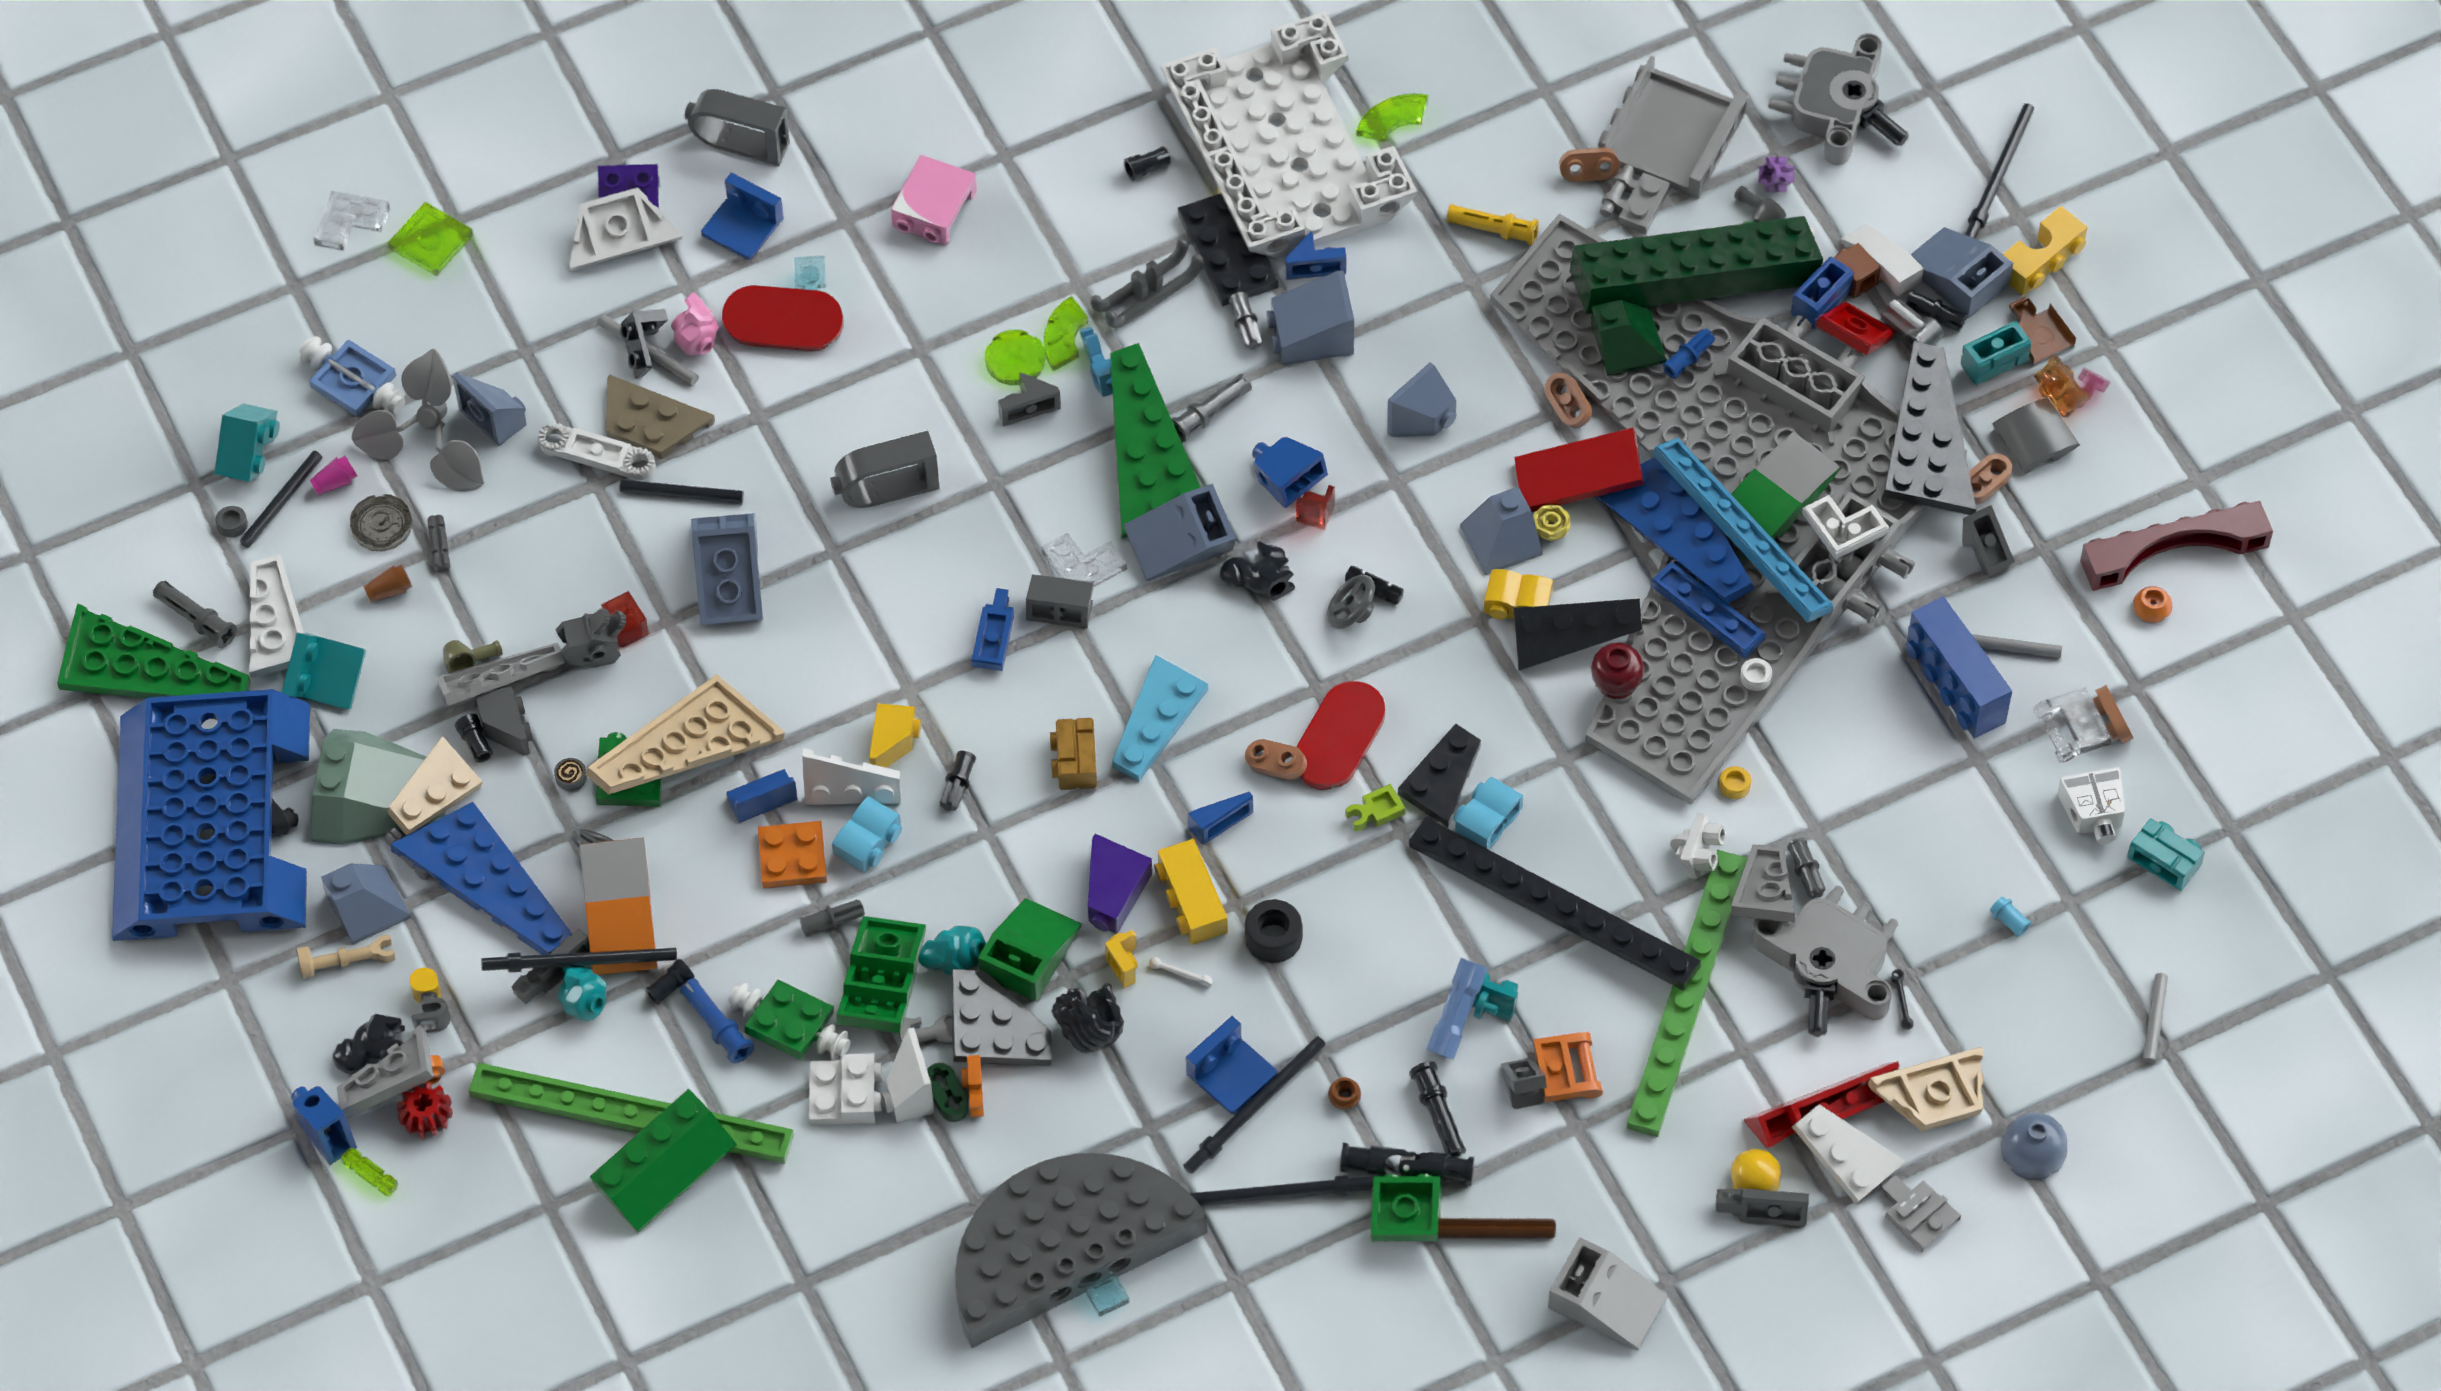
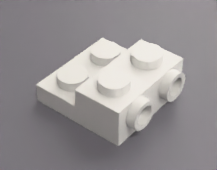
[809,1053,882,1125]

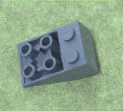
[1910,227,2013,318]
[1124,483,1236,581]

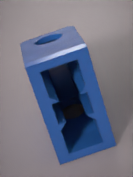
[1252,437,1328,509]
[291,1086,357,1165]

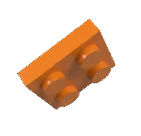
[758,821,827,889]

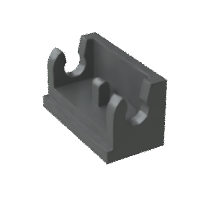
[1026,574,1094,628]

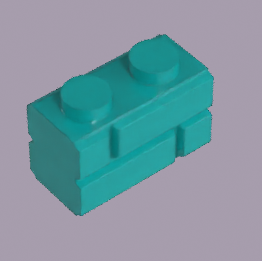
[1960,321,2032,386]
[2127,818,2205,891]

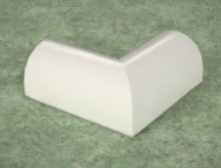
[1802,495,1889,560]

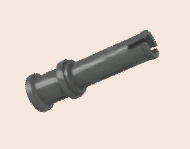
[153,580,237,648]

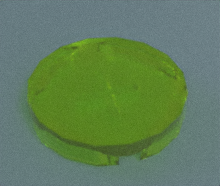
[985,330,1045,385]

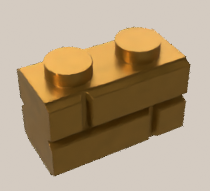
[1050,718,1097,790]

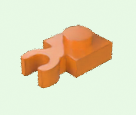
[961,1055,984,1118]

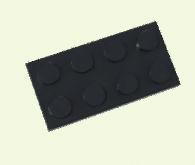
[1178,193,1279,307]

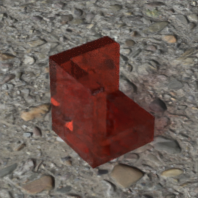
[1296,485,1335,530]
[601,591,649,647]

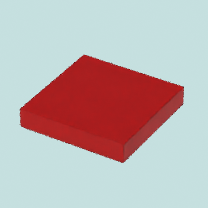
[1816,302,1896,356]

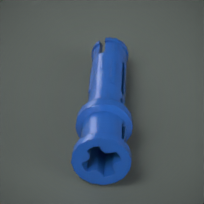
[680,979,754,1064]

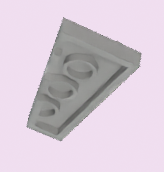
[436,642,565,706]

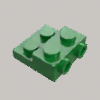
[596,732,663,807]
[1371,1174,1442,1241]

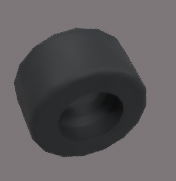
[1244,899,1303,963]

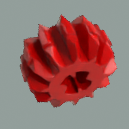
[397,1081,453,1139]

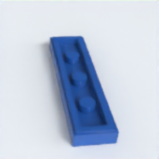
[1650,561,1766,659]

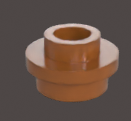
[1328,1077,1361,1110]

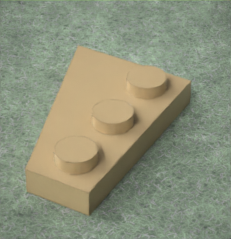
[387,736,483,835]

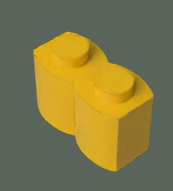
[1484,569,1553,620]

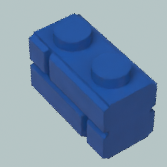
[1790,257,1854,329]

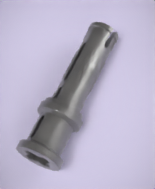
[1171,374,1252,443]

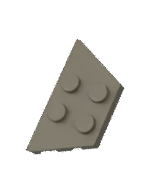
[606,374,715,459]

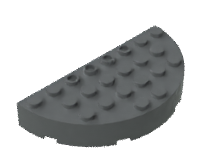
[955,1153,1207,1348]

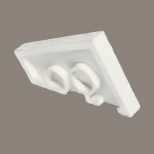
[1792,1104,1906,1204]

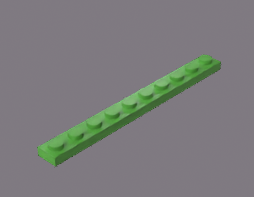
[1627,850,1748,1137]
[469,1062,794,1164]

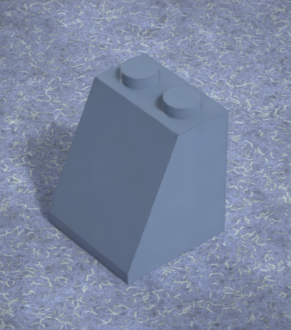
[1266,270,1355,365]

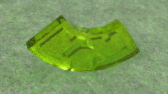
[1356,93,1429,142]
[1044,296,1088,372]

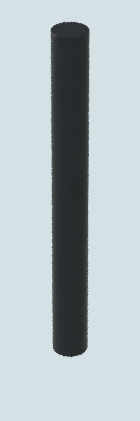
[239,450,323,548]
[620,480,744,503]

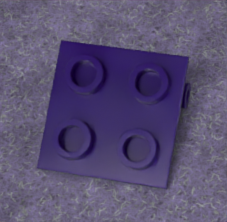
[598,164,660,209]

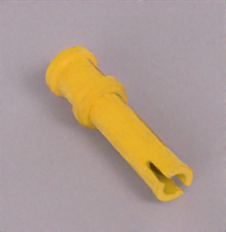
[1446,204,1539,246]

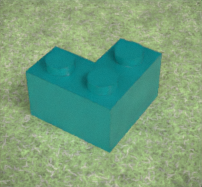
[214,404,280,482]

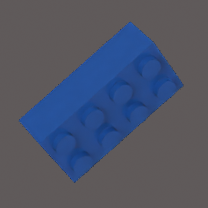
[1905,596,2012,739]

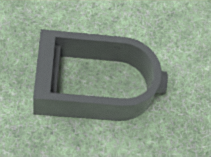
[684,89,790,166]
[830,431,940,508]

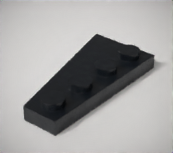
[1514,598,1642,671]

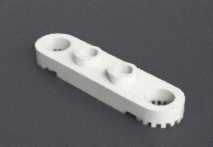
[538,422,656,480]

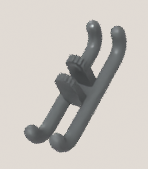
[1090,239,1203,328]

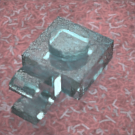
[1084,1271,1129,1317]

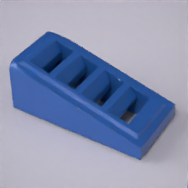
[1187,791,1254,845]

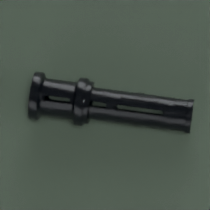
[1409,1061,1466,1158]

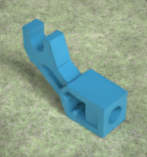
[1080,327,1112,397]

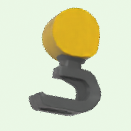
[409,967,450,1033]

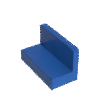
[726,769,798,823]

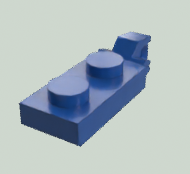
[971,588,1014,671]

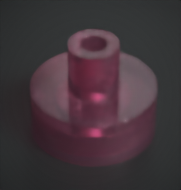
[2078,367,2110,399]

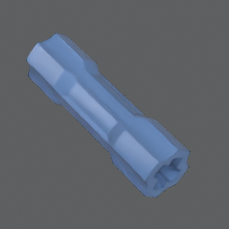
[1426,958,1488,1060]

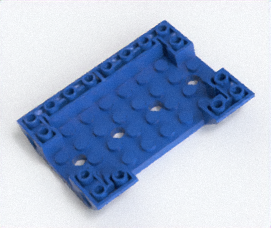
[112,689,310,941]

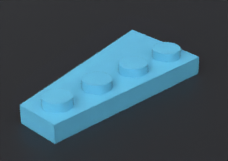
[1112,655,1208,782]

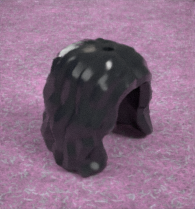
[1051,983,1124,1054]

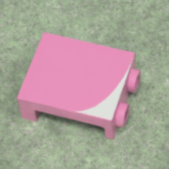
[891,155,977,245]

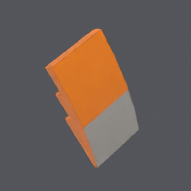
[580,837,658,975]

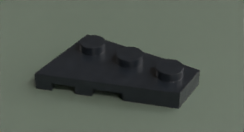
[1398,724,1481,828]

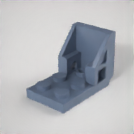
[691,513,763,625]

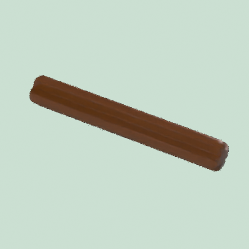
[1438,1218,1556,1238]

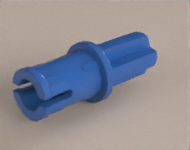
[1662,328,1715,379]

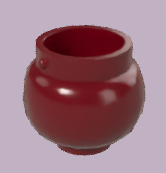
[1591,642,1645,699]

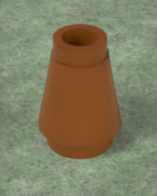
[363,564,413,603]

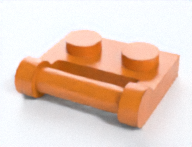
[1533,1032,1603,1103]

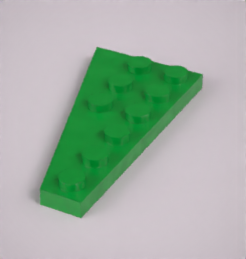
[57,603,251,698]

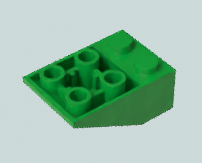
[978,898,1082,1002]

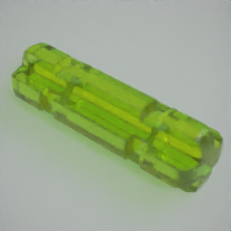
[341,1147,399,1196]

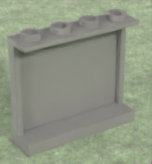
[1598,56,1749,199]

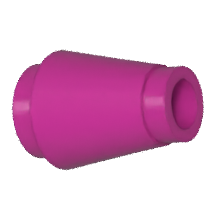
[309,455,358,495]

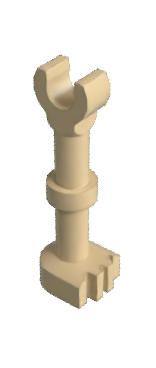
[297,935,395,979]

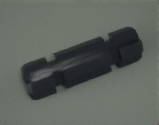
[1345,566,1404,605]

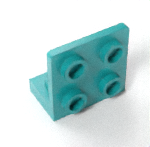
[281,632,366,709]

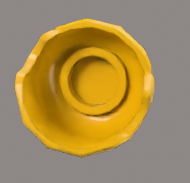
[1731,1149,1781,1191]

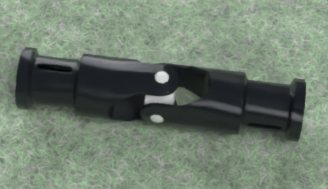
[1340,1142,1475,1186]

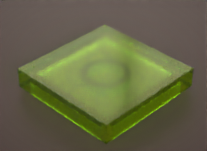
[388,202,473,276]

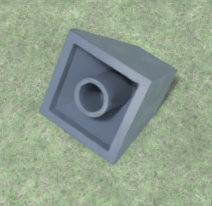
[1387,362,1457,437]
[452,372,527,446]
[1460,487,1543,575]
[321,863,411,945]

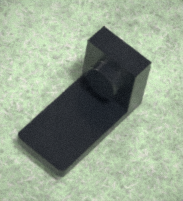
[620,309,668,379]

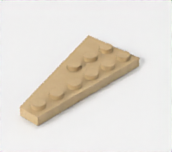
[586,674,785,795]

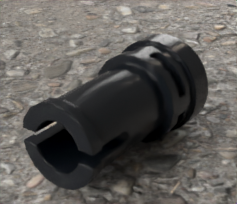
[1124,146,1171,181]
[454,714,493,763]
[645,958,695,1005]

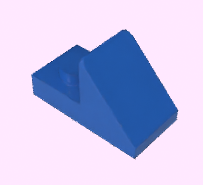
[1285,231,1347,280]

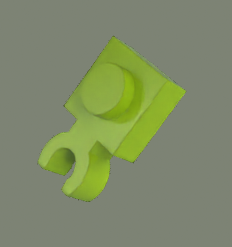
[1345,783,1405,832]

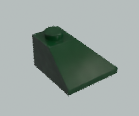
[1591,300,1667,376]

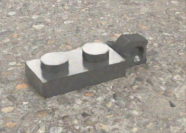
[511,929,590,1004]
[1715,1188,1809,1227]

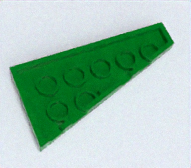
[1110,343,1201,539]

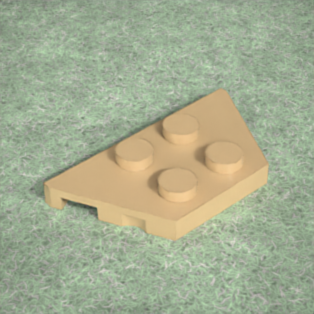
[1868,1047,1983,1131]

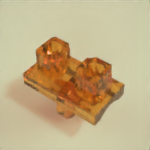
[2034,356,2090,417]

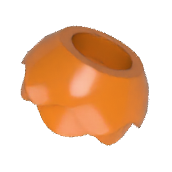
[2133,586,2172,623]

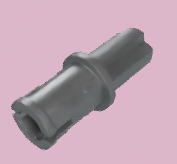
[1229,292,1262,350]

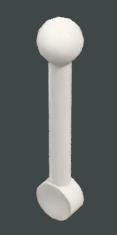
[1149,957,1213,987]

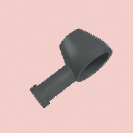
[1734,186,1786,222]

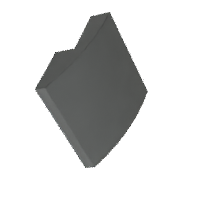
[1992,397,2080,474]

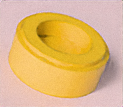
[1719,766,1751,799]

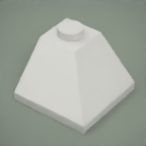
[882,1027,934,1123]

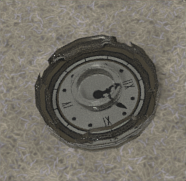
[350,494,413,551]

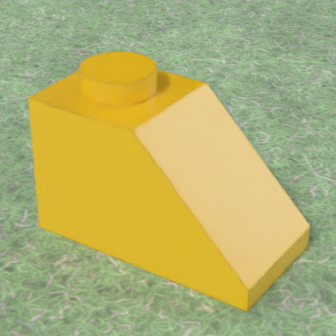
[869,703,921,768]

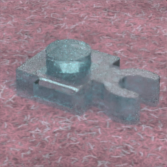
[794,256,826,291]

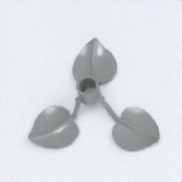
[352,348,485,490]

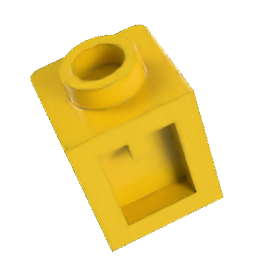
[1105,930,1138,988]

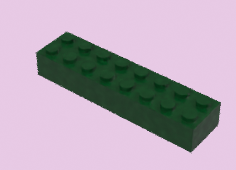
[1569,216,1823,314]

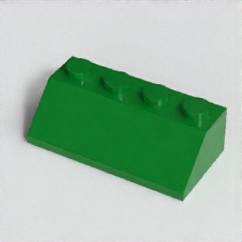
[589,1088,737,1233]

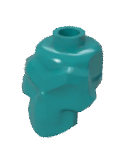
[918,926,986,975]
[558,965,607,1021]

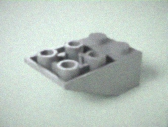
[1548,1237,1668,1351]

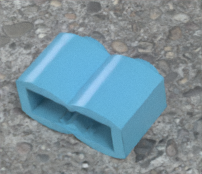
[1454,776,1523,850]
[832,796,902,873]

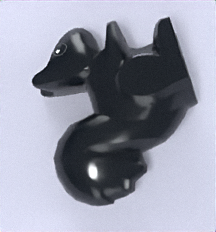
[1220,541,1295,601]
[332,1014,405,1074]

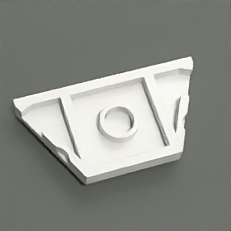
[569,188,682,271]

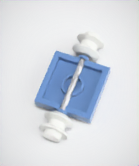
[300,336,405,417]

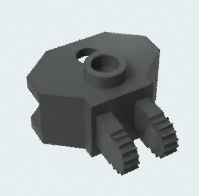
[556,608,627,668]

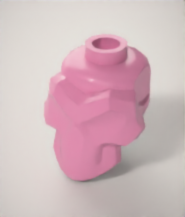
[671,292,719,356]

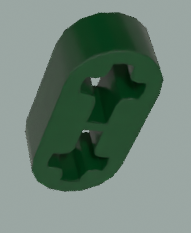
[927,1063,969,1122]

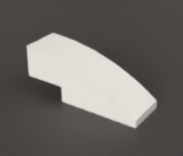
[1841,224,1924,296]

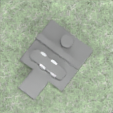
[1881,1175,1961,1253]

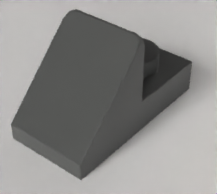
[998,373,1061,426]
[1962,505,2015,575]
[1501,1057,1547,1109]

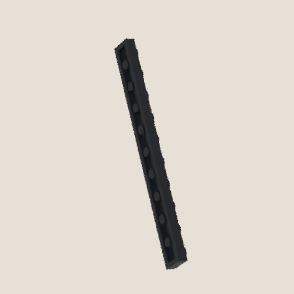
[1409,817,1701,991]

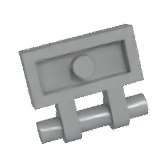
[1599,165,1671,234]

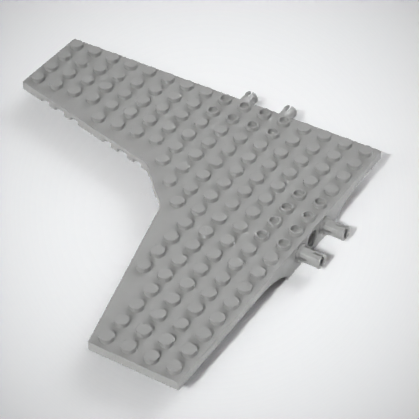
[1490,213,1967,805]

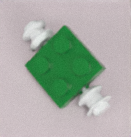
[728,979,850,1060]

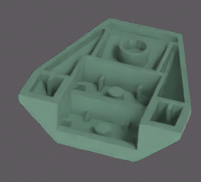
[311,729,446,844]

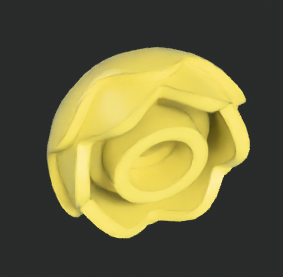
[1533,505,1571,541]

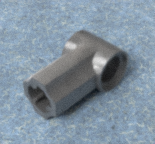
[1881,299,1944,352]

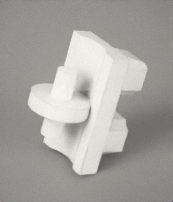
[1670,813,1727,879]

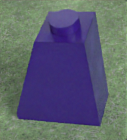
[1088,833,1152,934]

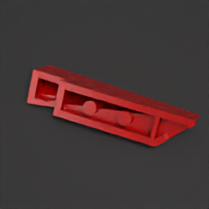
[1744,1061,1900,1148]

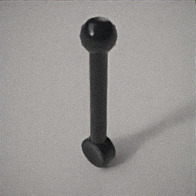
[1891,969,1914,1030]

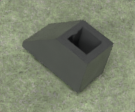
[475,686,533,755]

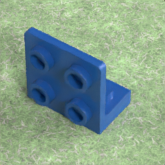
[701,172,784,260]
[1186,1016,1277,1115]

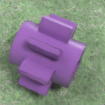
[1758,156,1795,193]

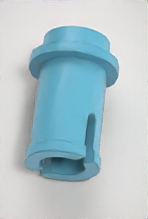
[1990,897,2032,937]

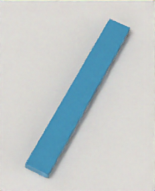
[1652,437,1834,623]

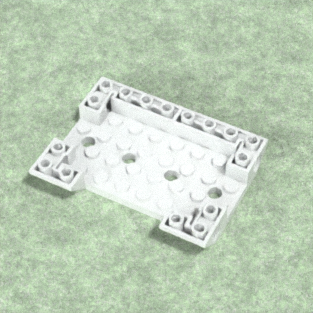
[1160,11,1417,259]

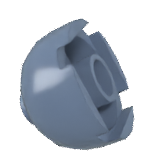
[2001,1112,2068,1180]

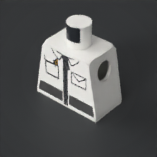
[2057,767,2125,845]

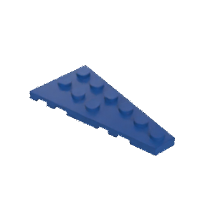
[1594,457,1755,604]
[391,802,573,955]

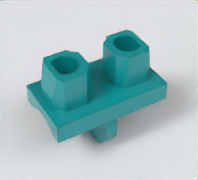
[1472,972,1519,1021]

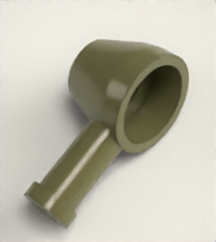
[443,640,503,673]

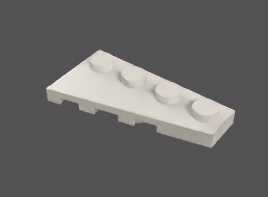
[249,554,304,679]

